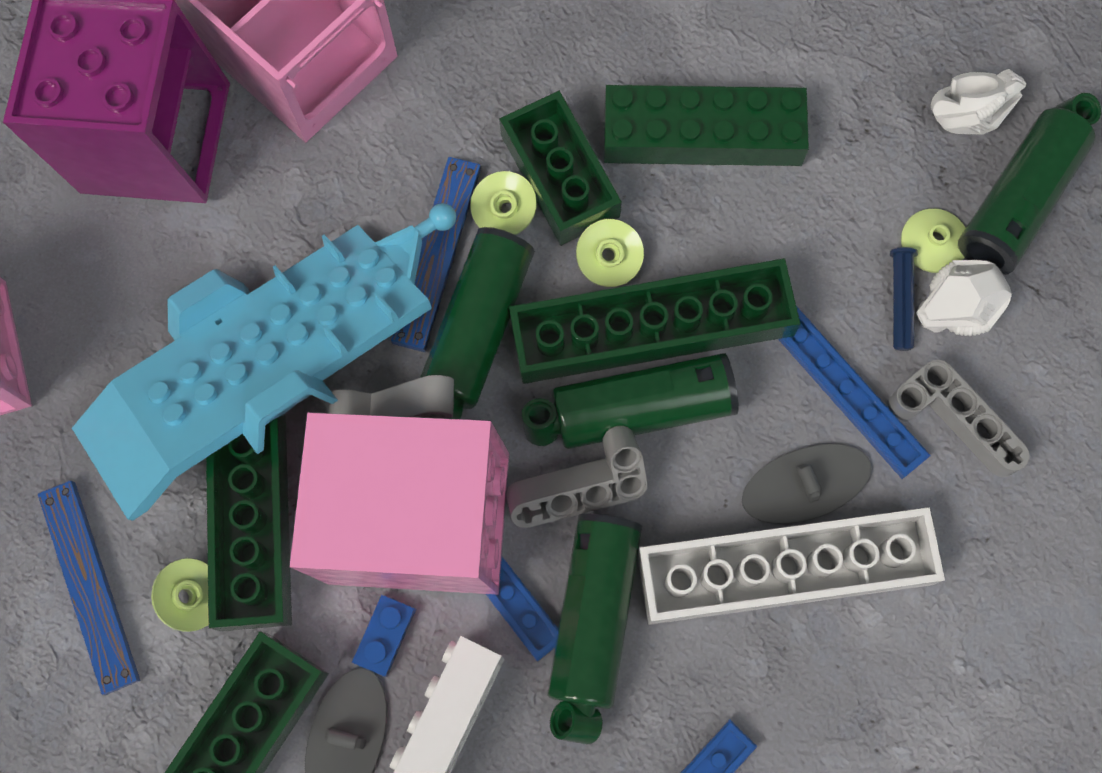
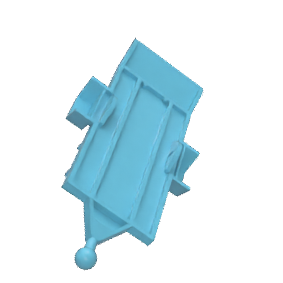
[72,203,456,521]

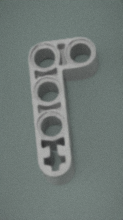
[888,360,1030,477]
[329,375,454,419]
[506,426,647,528]

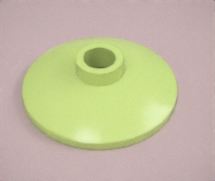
[470,171,537,235]
[901,209,966,273]
[576,219,644,287]
[151,558,209,632]

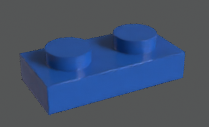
[352,595,416,677]

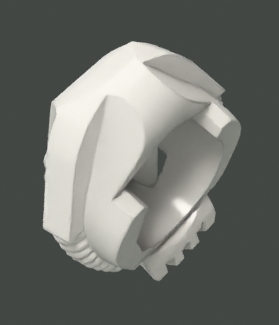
[931,69,1026,135]
[916,260,1012,336]

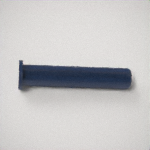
[890,247,918,351]

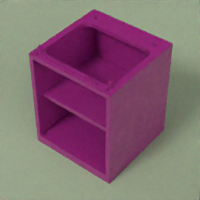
[3,0,230,203]

